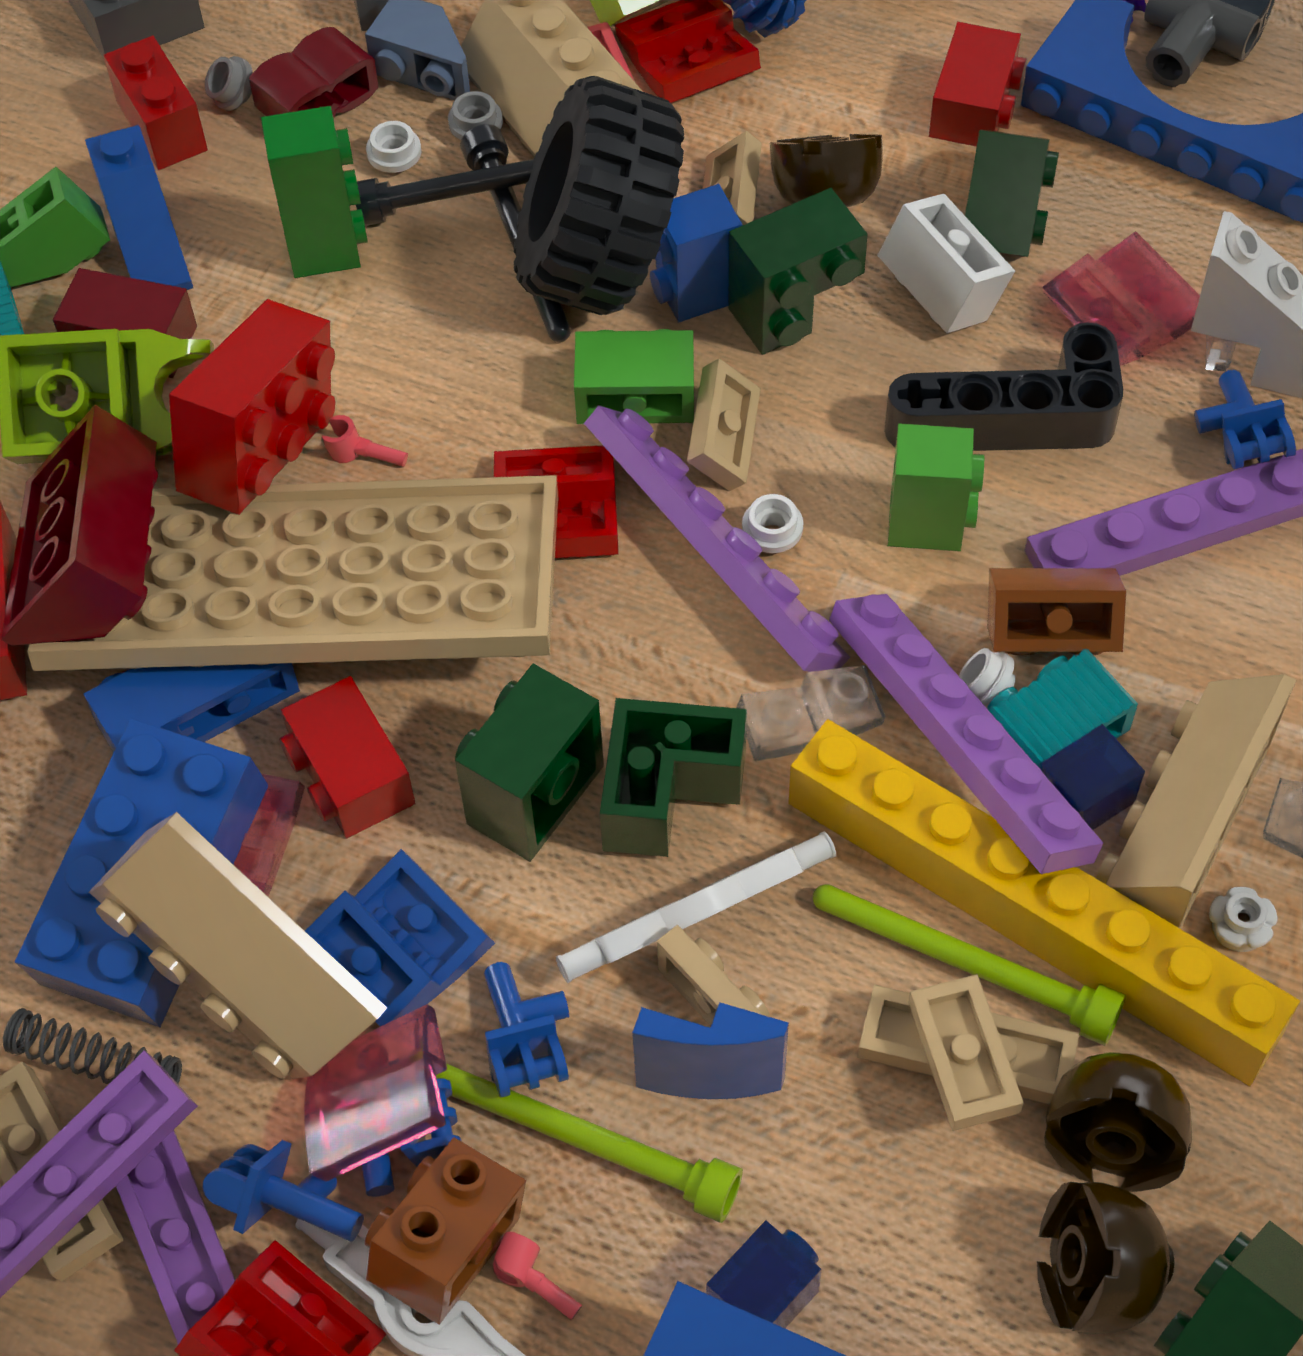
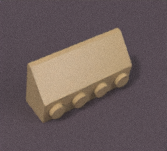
[461,0,643,157]
[1096,674,1297,929]
[89,812,387,1079]

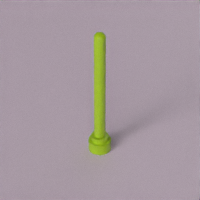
[813,884,1126,1046]
[424,1061,743,1223]

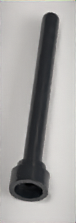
[460,124,571,342]
[356,159,534,226]

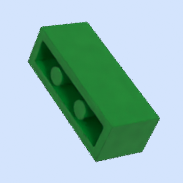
[261,106,368,278]

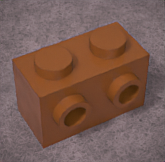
[987,568,1126,656]
[365,1137,526,1325]

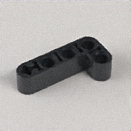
[884,322,1124,451]

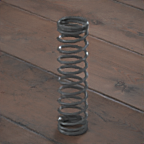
[3,1008,182,1084]

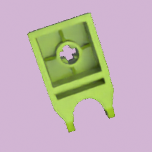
[0,329,214,464]

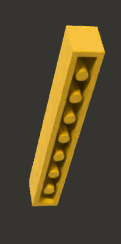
[788,719,1301,1087]

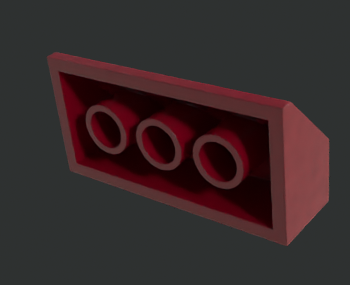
[1,405,158,646]

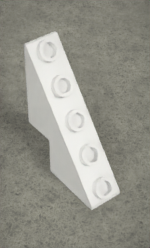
[1191,211,1303,399]

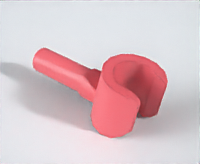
[321,415,408,467]
[493,1231,582,1320]

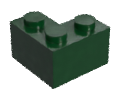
[965,130,1059,257]
[728,188,868,355]
[599,698,747,857]
[1154,1221,1303,1356]

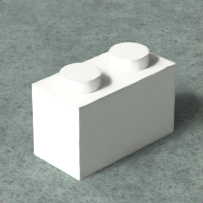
[877,194,1015,333]

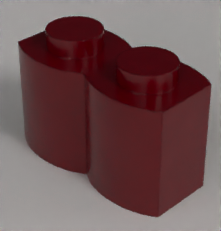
[249,27,378,118]

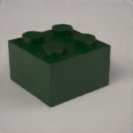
[455,663,604,862]

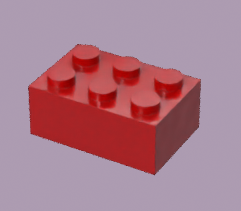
[169,299,336,515]

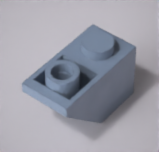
[365,0,470,100]

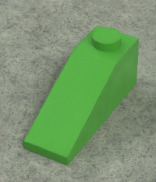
[0,167,110,287]

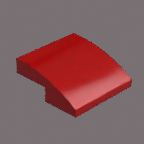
[614,0,761,103]
[494,445,619,558]
[174,1240,387,1356]

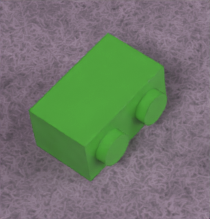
[574,329,694,424]
[887,424,985,551]

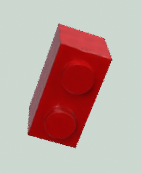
[929,21,1027,147]
[103,35,208,171]
[279,676,416,839]

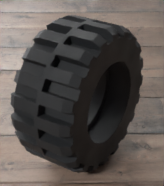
[513,76,684,315]

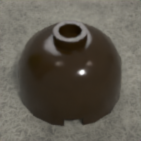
[770,134,883,207]
[1044,1052,1192,1192]
[1037,1181,1175,1334]

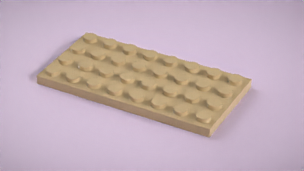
[27,475,558,671]

